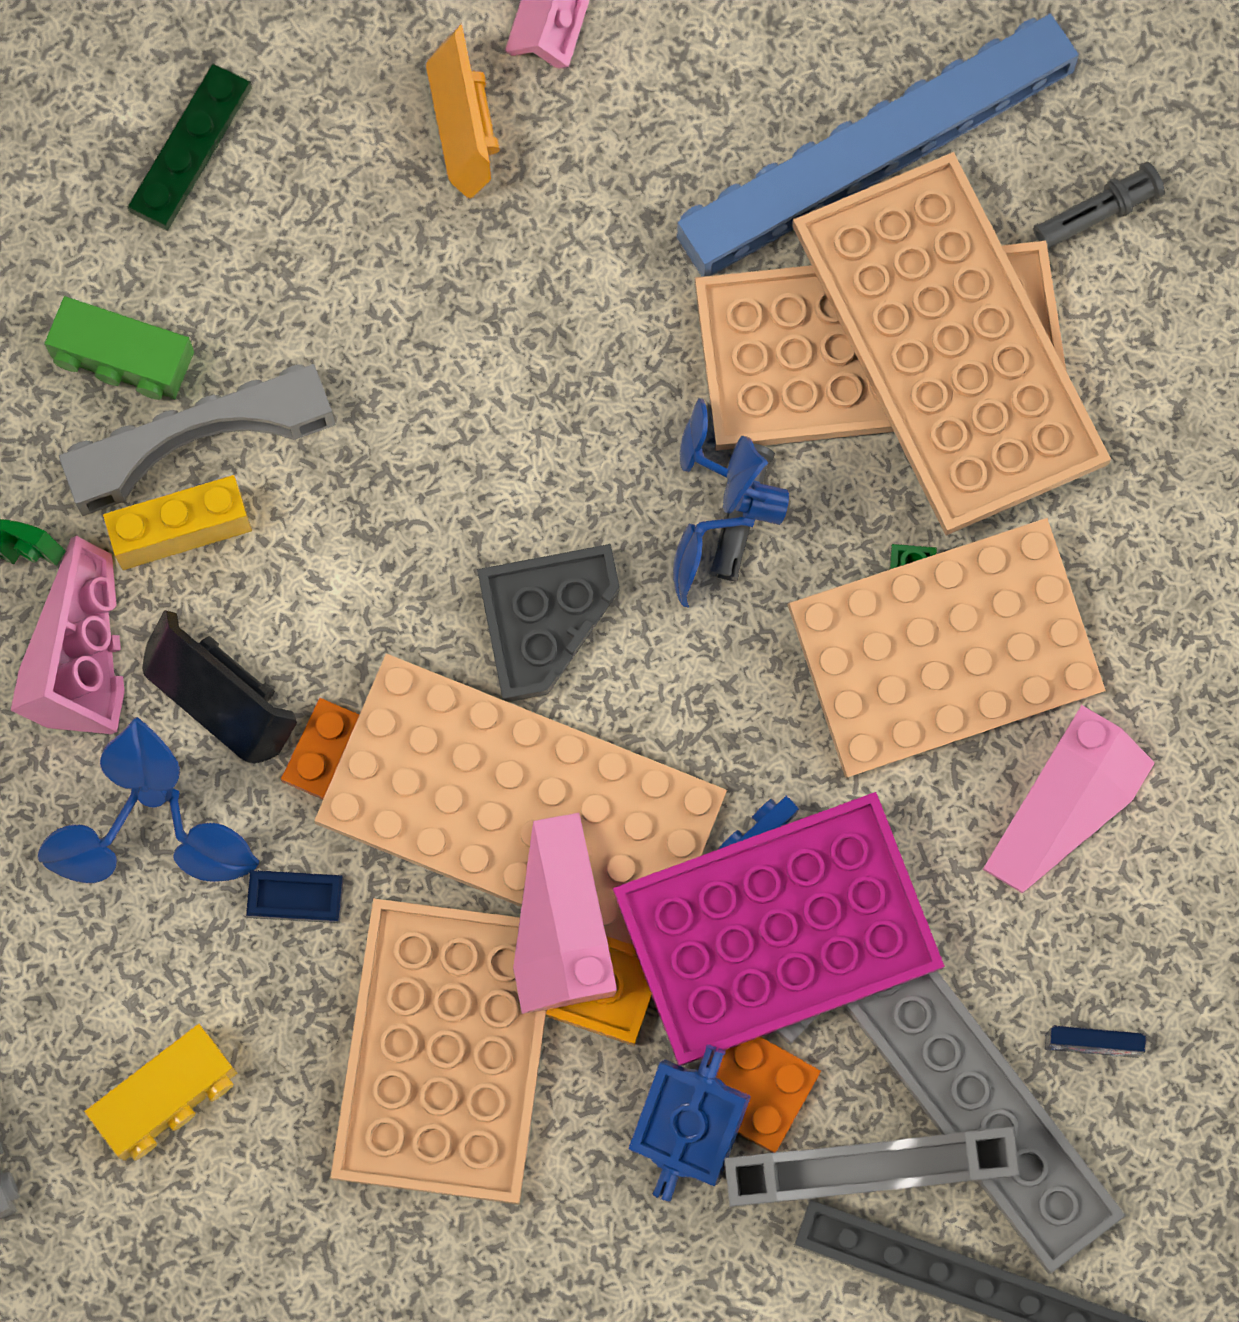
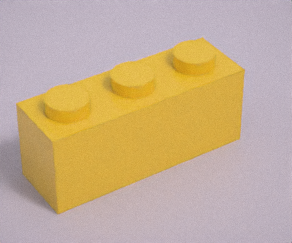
[103,475,252,570]
[84,1023,238,1161]

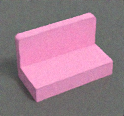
[505,0,589,69]

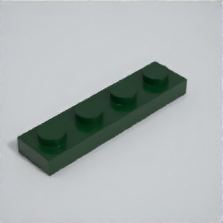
[127,63,252,231]

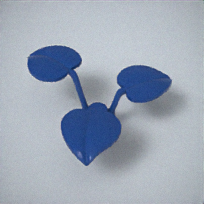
[673,398,789,608]
[38,717,260,883]

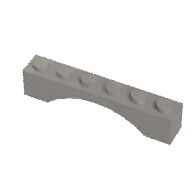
[58,364,336,516]
[724,1126,1019,1207]

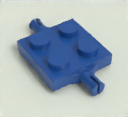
[628,1045,751,1201]

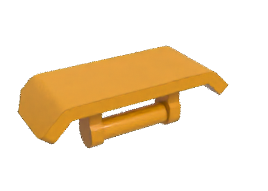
[426,23,500,199]

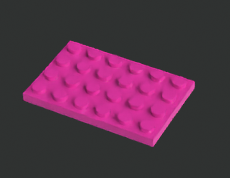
[613,792,945,1066]

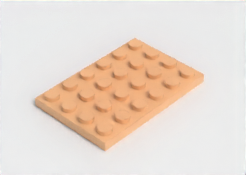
[787,518,1106,778]
[330,898,547,1205]

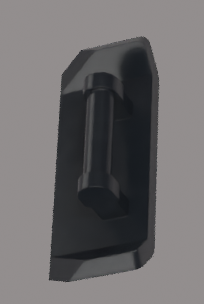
[142,610,297,764]

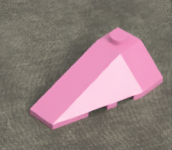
[11,536,125,734]
[982,705,1155,893]
[513,813,617,1014]

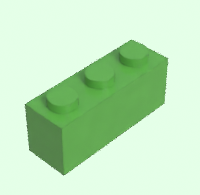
[44,296,194,400]

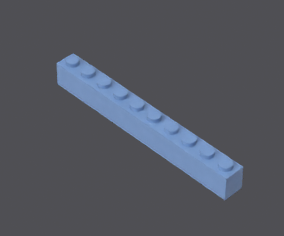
[677,13,1079,277]

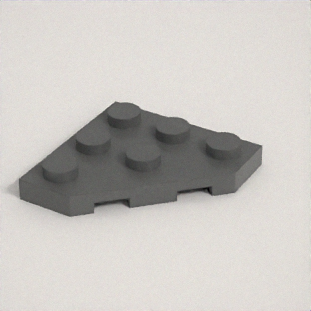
[477,544,620,702]

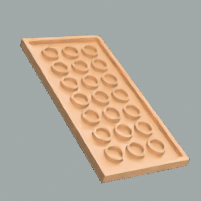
[792,152,1111,535]
[695,241,1067,451]
[314,653,727,945]

